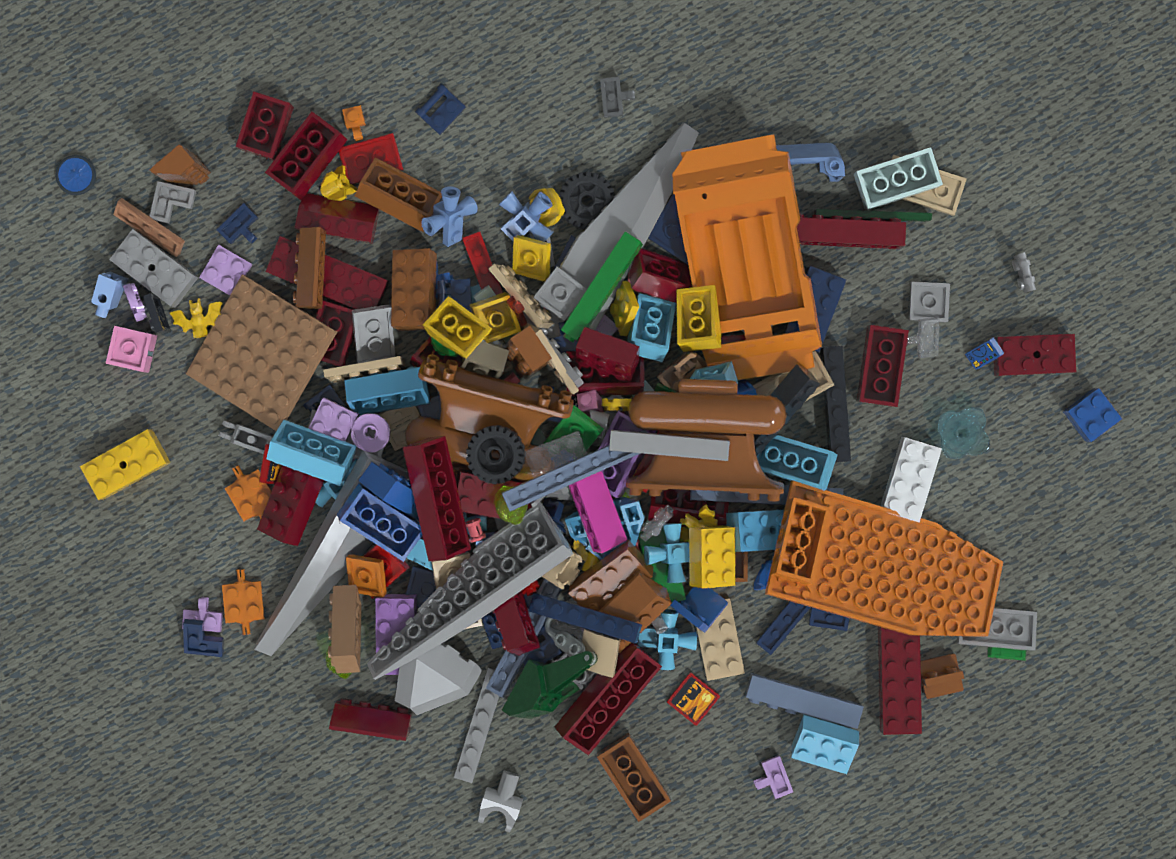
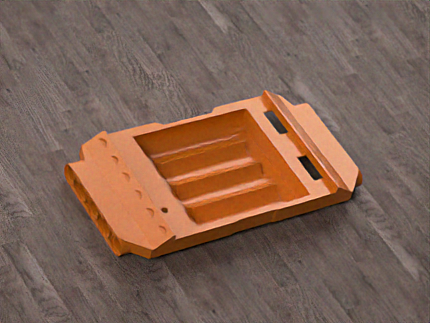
[672,134,822,380]

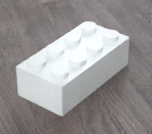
[880,437,942,522]

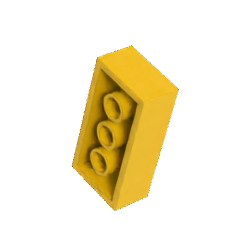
[80,429,171,500]

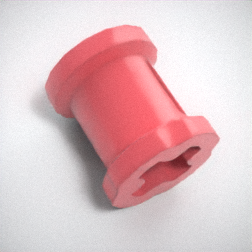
[465,518,486,542]

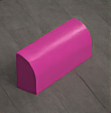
[568,471,627,553]

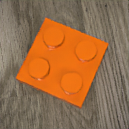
[346,554,387,598]

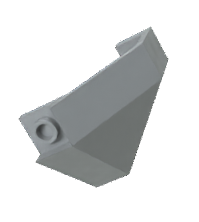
[395,643,482,715]

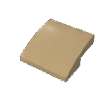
[378,406,420,451]
[582,628,621,678]

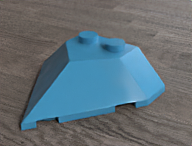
[565,497,644,560]

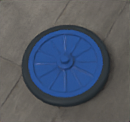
[55,155,96,195]

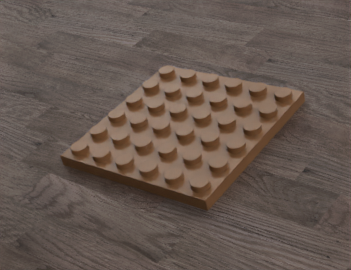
[186,274,337,431]

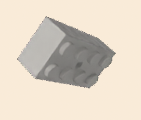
[109,229,199,308]

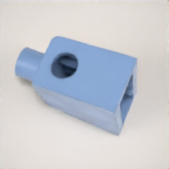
[91,272,128,318]

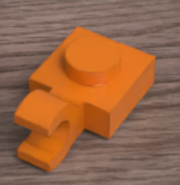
[342,105,366,141]

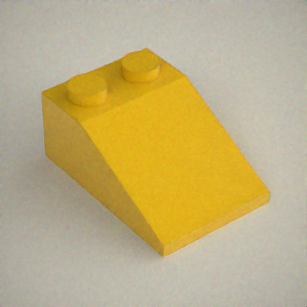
[677,285,721,352]
[423,296,492,359]

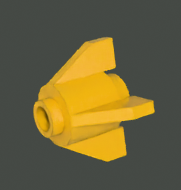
[320,165,357,201]

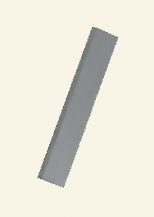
[609,430,730,461]

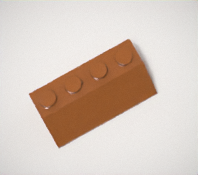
[149,144,211,185]
[355,158,442,232]
[293,227,326,309]
[598,572,672,653]

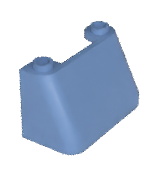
[776,143,845,182]

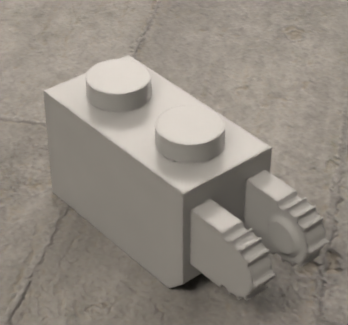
[218,420,273,454]

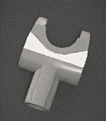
[478,770,523,833]

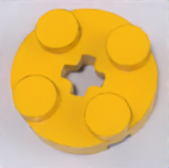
[528,188,565,227]
[602,398,632,411]

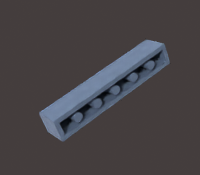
[745,673,864,729]

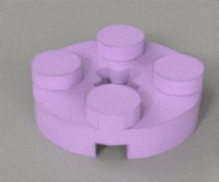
[123,283,147,322]
[351,413,391,452]

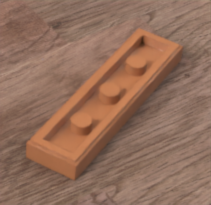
[113,198,185,257]

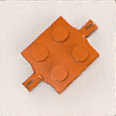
[225,465,272,522]
[222,569,265,635]

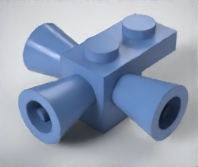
[421,186,478,247]
[499,191,553,242]

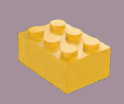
[689,525,735,588]

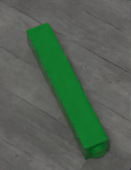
[561,232,643,342]

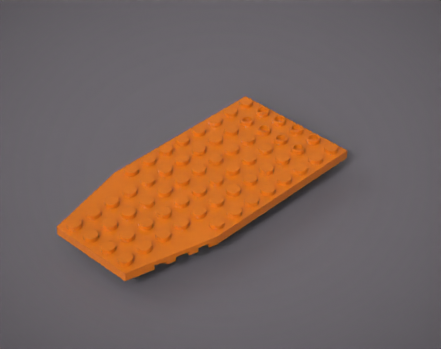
[765,481,1003,637]

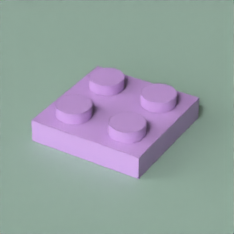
[199,245,253,295]
[308,397,359,442]

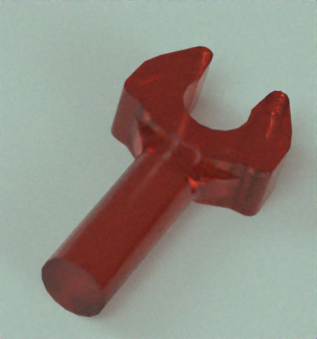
[506,295,527,326]

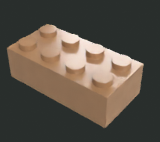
[328,585,362,673]

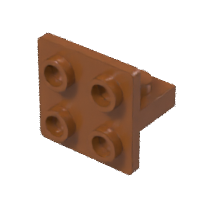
[921,653,964,699]

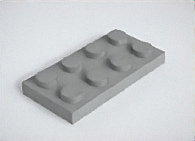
[957,608,1037,651]

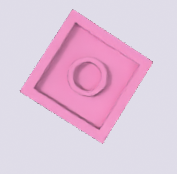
[106,326,157,373]

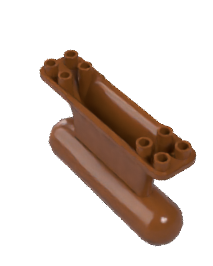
[405,355,574,482]
[626,379,786,501]

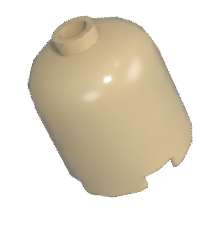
[542,551,582,589]

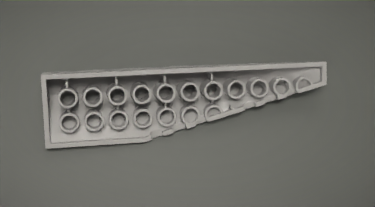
[539,123,699,330]
[254,450,410,656]
[367,502,573,680]

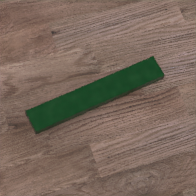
[814,209,932,222]

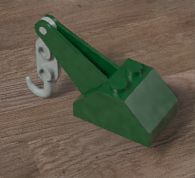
[502,617,598,719]

